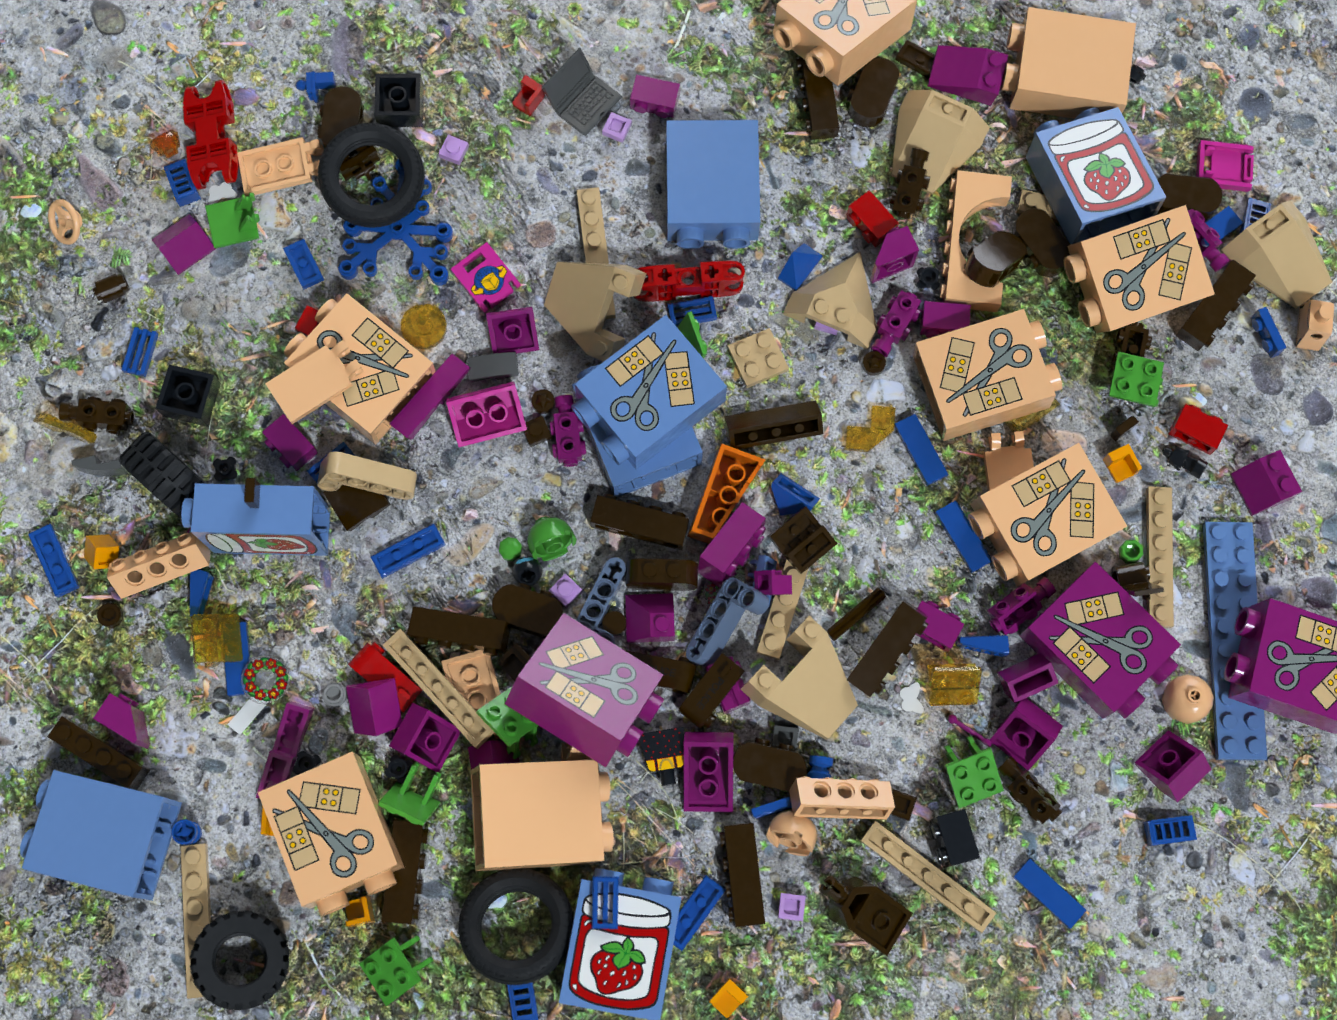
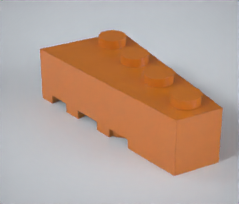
[687,443,766,544]

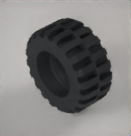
[119,432,206,518]
[190,910,289,1010]

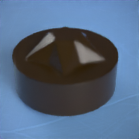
[862,351,886,376]
[531,389,555,414]

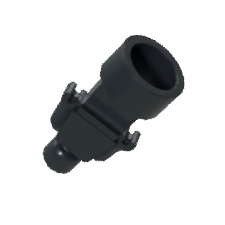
[1162,447,1208,479]

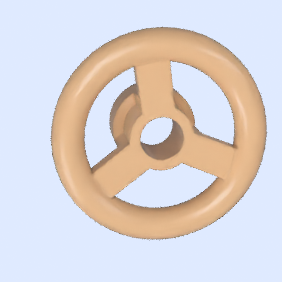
[48,199,82,245]

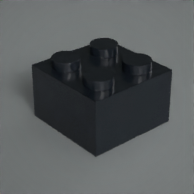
[374,74,424,127]
[155,364,221,427]
[928,809,980,868]

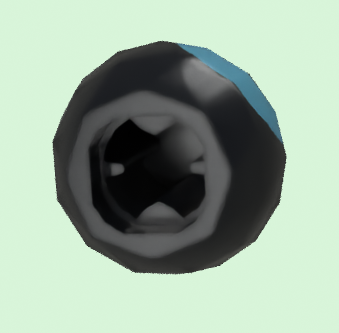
[512,556,543,586]

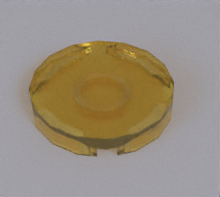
[401,304,447,349]

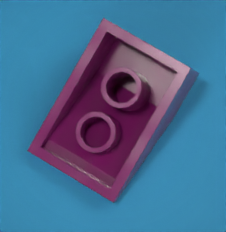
[927,45,1008,106]
[684,732,734,812]

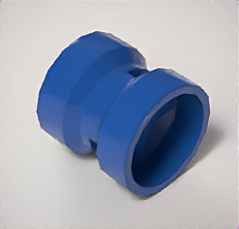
[807,755,833,779]
[172,819,202,845]

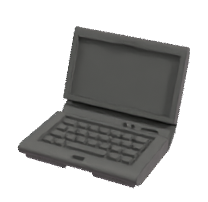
[542,48,622,136]

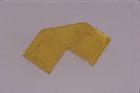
[845,405,896,452]
[33,414,97,443]

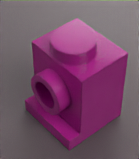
[754,570,792,595]

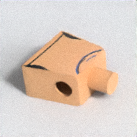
[1296,300,1334,351]

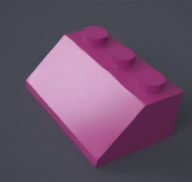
[446,381,527,448]

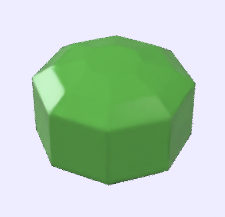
[499,537,522,562]
[1118,540,1143,564]

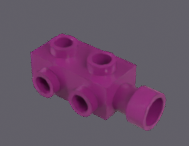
[1188,209,1230,272]
[871,290,922,357]
[550,395,586,467]
[987,577,1056,635]

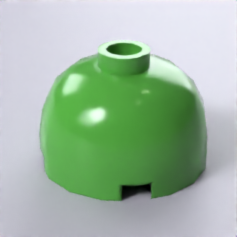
[527,516,577,561]

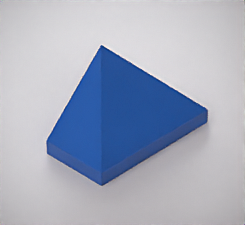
[778,243,823,291]
[771,473,820,516]

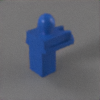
[296,71,336,103]

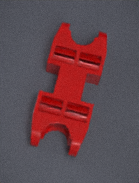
[183,80,239,190]
[634,261,745,302]

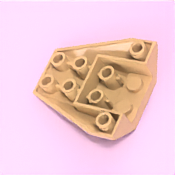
[891,90,990,195]
[1220,201,1332,309]

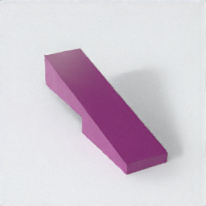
[389,354,471,440]
[256,701,314,799]

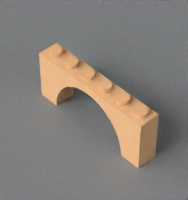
[939,170,1012,312]

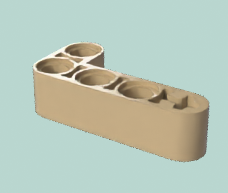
[317,452,417,500]

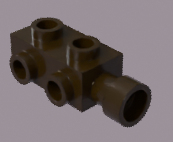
[890,148,930,219]
[1111,322,1152,371]
[59,396,134,434]
[998,756,1062,824]

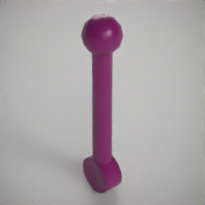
[948,714,992,747]

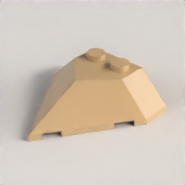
[783,252,877,349]

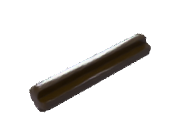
[827,588,886,641]

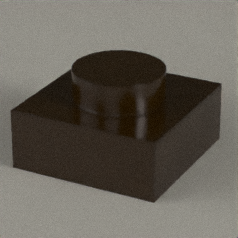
[523,415,552,447]

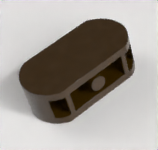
[847,58,900,128]
[317,86,364,157]
[1157,173,1222,220]
[1012,209,1071,277]
[965,231,1027,287]
[626,558,698,591]
[492,583,563,639]
[733,737,806,792]

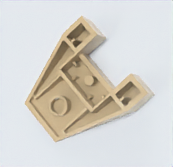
[544,262,647,362]
[741,616,858,740]

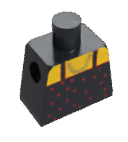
[639,727,684,786]

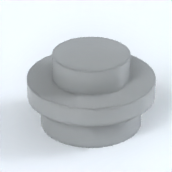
[322,683,347,707]

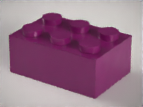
[698,502,766,588]

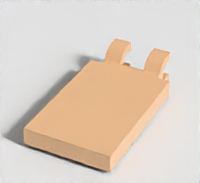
[238,137,324,196]
[265,340,364,424]
[983,431,1034,491]
[441,650,501,746]

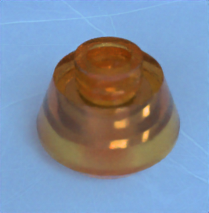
[150,130,180,158]

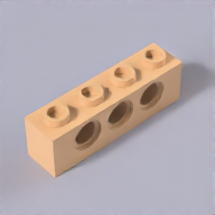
[107,532,211,599]
[789,776,895,820]

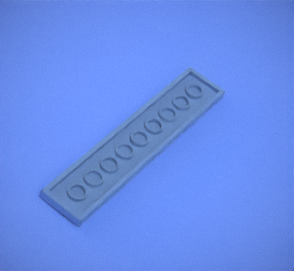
[1203,522,1267,761]

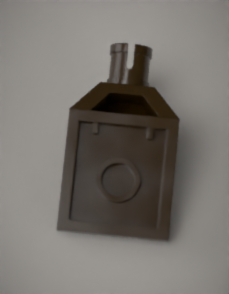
[820,876,913,956]

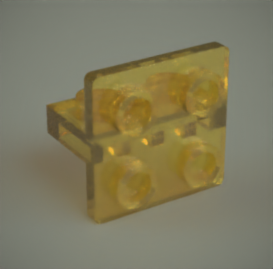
[191,614,243,668]
[926,663,982,706]

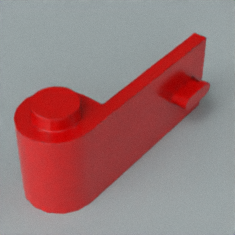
[348,642,423,712]

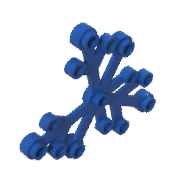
[338,159,453,286]

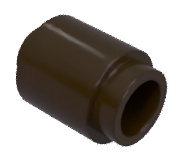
[93,273,130,303]

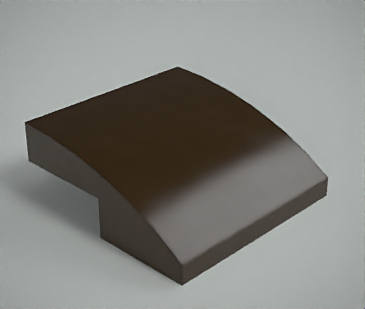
[323,485,391,531]
[768,506,838,574]

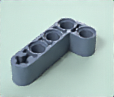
[576,557,626,644]
[686,577,769,667]

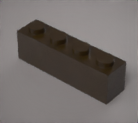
[796,56,840,140]
[1176,259,1256,351]
[724,400,823,449]
[590,494,690,550]
[847,600,929,697]
[407,606,511,656]
[47,716,150,790]
[381,820,430,925]
[719,823,765,928]

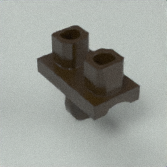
[340,146,380,181]

